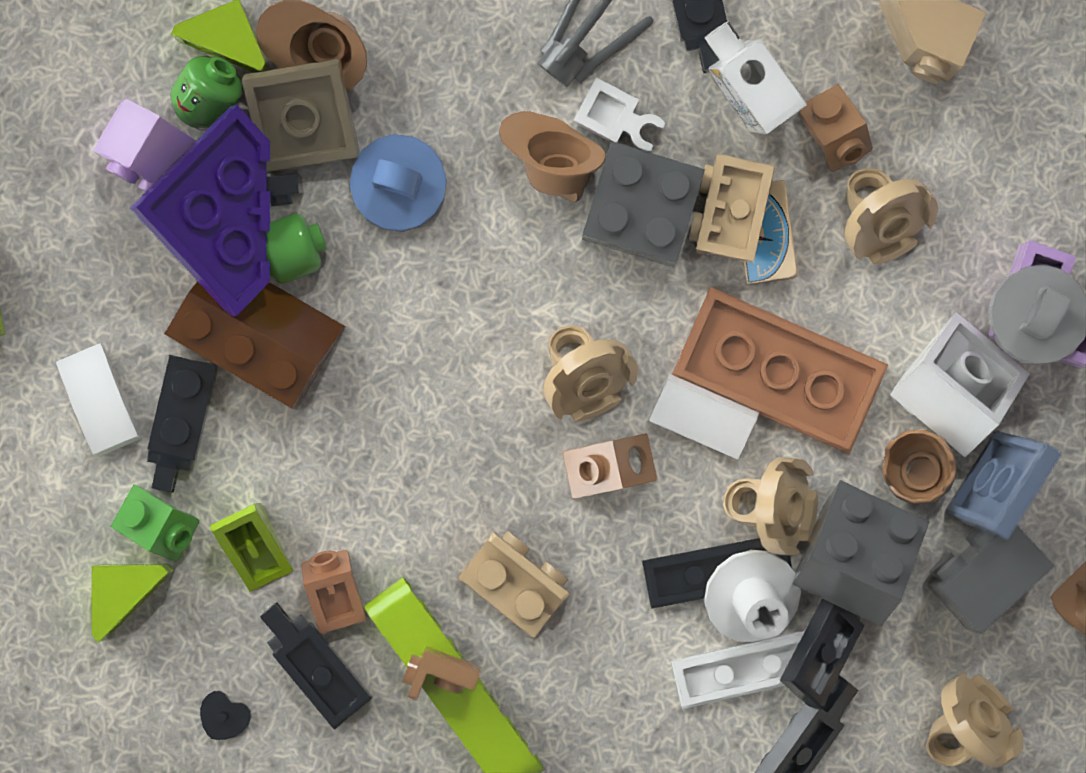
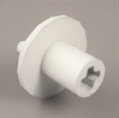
[704,550,801,642]

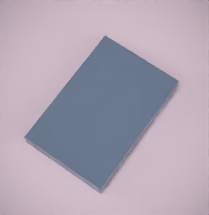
[946,431,1062,540]

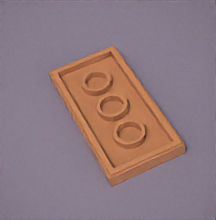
[672,287,888,454]

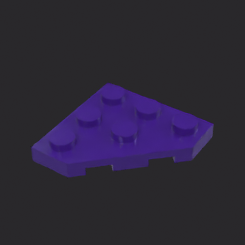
[130,105,270,316]

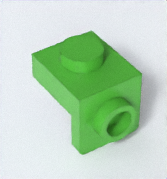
[110,484,199,561]

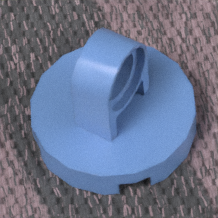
[350,134,447,232]

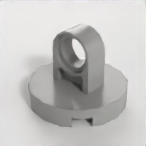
[988,265,1086,365]

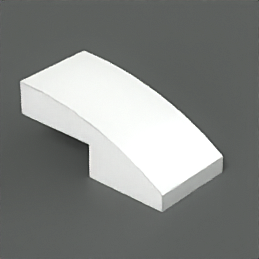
[56,343,141,458]

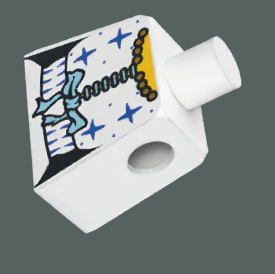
[705,21,807,134]

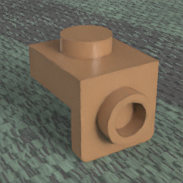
[798,84,873,172]

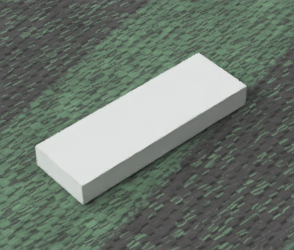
[671,630,805,709]

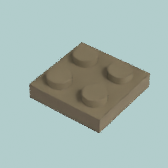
[242,59,360,172]

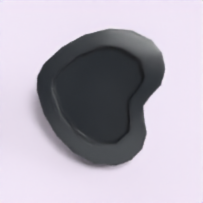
[200,691,252,740]

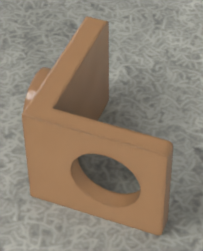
[562,433,657,498]

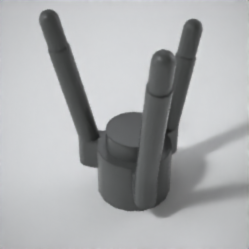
[537,0,654,87]

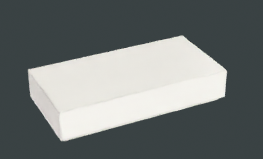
[649,374,759,460]

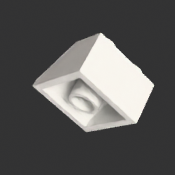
[890,312,1030,457]

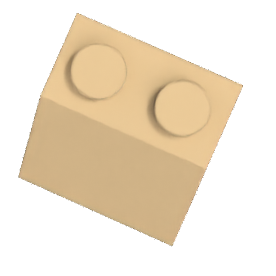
[878,0,986,84]

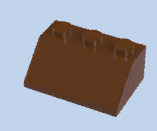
[164,281,346,410]

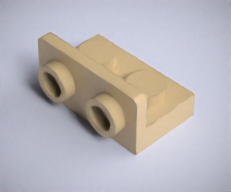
[689,154,775,263]
[458,531,570,638]

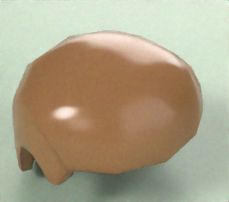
[882,429,957,505]

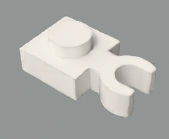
[573,77,665,153]

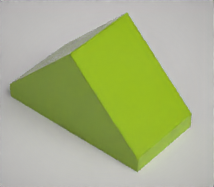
[171,0,270,73]
[209,503,294,592]
[91,564,175,643]

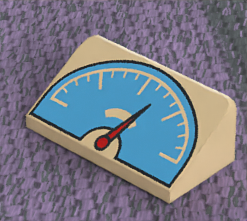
[744,180,798,285]

